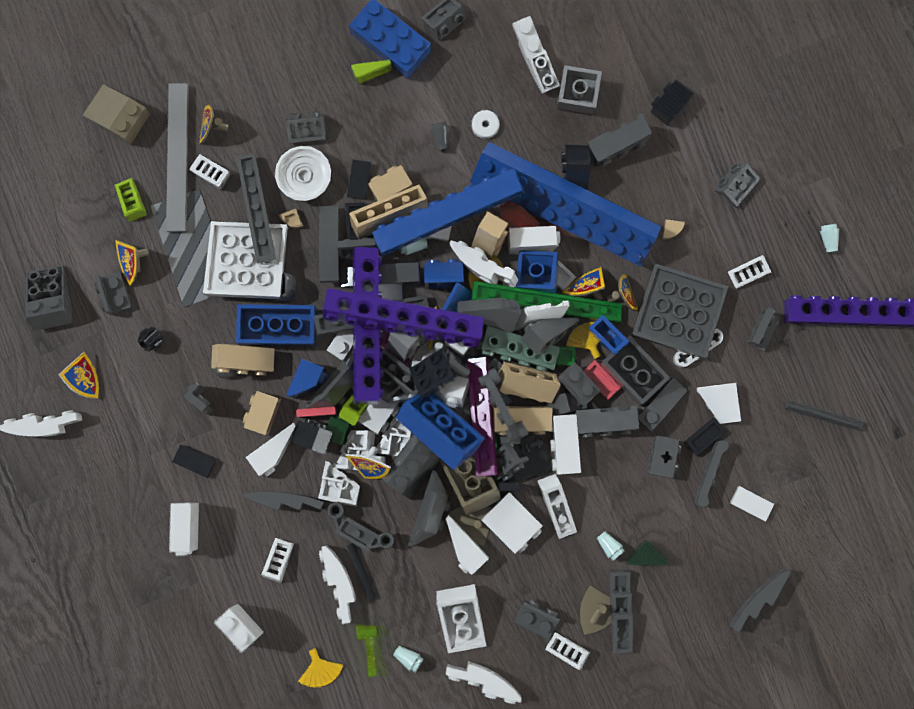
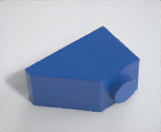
[589,315,629,355]

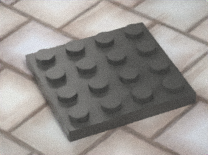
[632,264,728,359]

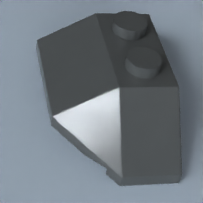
[363,341,418,404]
[304,350,353,408]
[408,471,451,547]

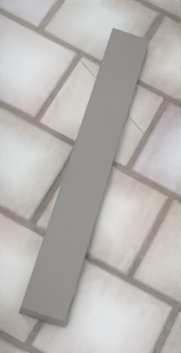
[166,83,189,232]

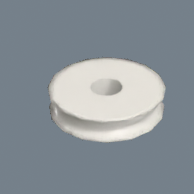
[472,110,500,139]

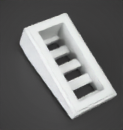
[189,154,231,190]
[728,255,771,289]
[261,538,294,583]
[546,632,590,670]

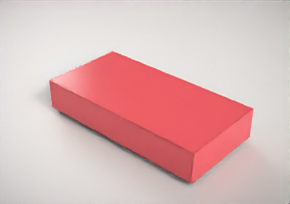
[584,360,622,401]
[296,407,337,418]

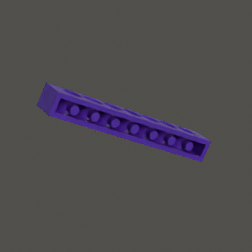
[353,247,383,404]
[322,288,484,347]
[784,295,914,327]

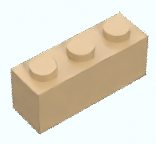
[471,212,508,260]
[211,344,275,376]
[497,362,561,403]
[492,406,552,435]

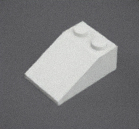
[436,584,486,653]

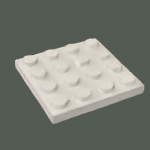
[203,221,288,299]

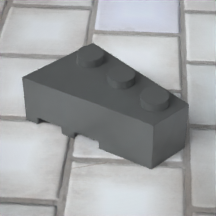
[587,113,652,167]
[574,405,639,438]

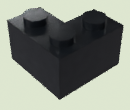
[561,145,591,190]

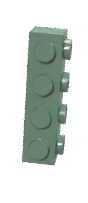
[477,326,560,372]

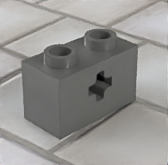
[647,436,681,478]

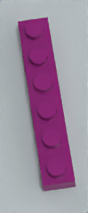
[467,357,498,476]

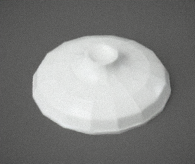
[275,146,331,201]

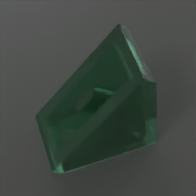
[626,540,668,565]

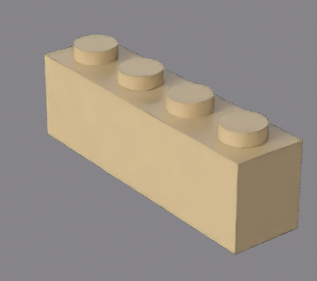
[349,185,428,239]

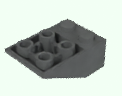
[25,265,72,331]

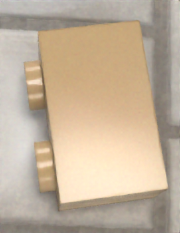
[368,165,413,201]
[243,391,281,436]

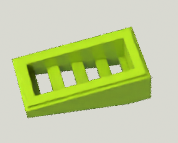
[351,60,392,84]
[115,178,147,222]
[339,395,369,426]

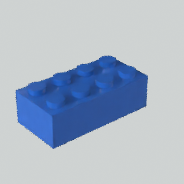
[349,0,431,79]
[236,304,317,346]
[396,393,485,470]

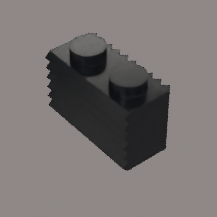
[651,79,694,126]
[291,419,333,454]

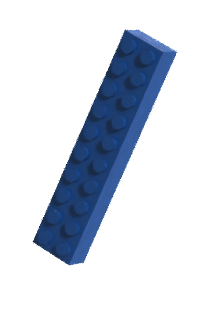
[470,142,661,267]

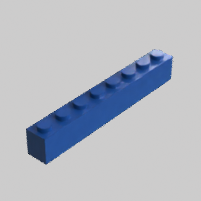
[372,168,525,255]

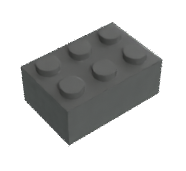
[600,336,670,406]

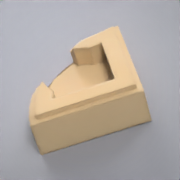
[279,209,303,228]
[662,219,685,239]

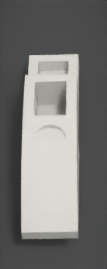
[512,16,560,93]
[449,240,518,286]
[0,410,83,437]
[319,545,356,624]
[446,661,522,704]

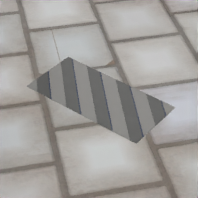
[151,190,215,307]

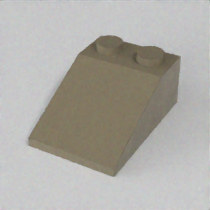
[83,84,151,145]
[439,454,501,517]

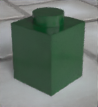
[327,415,351,445]

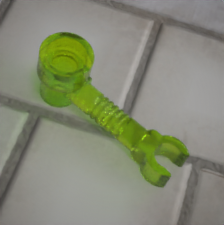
[356,624,377,677]

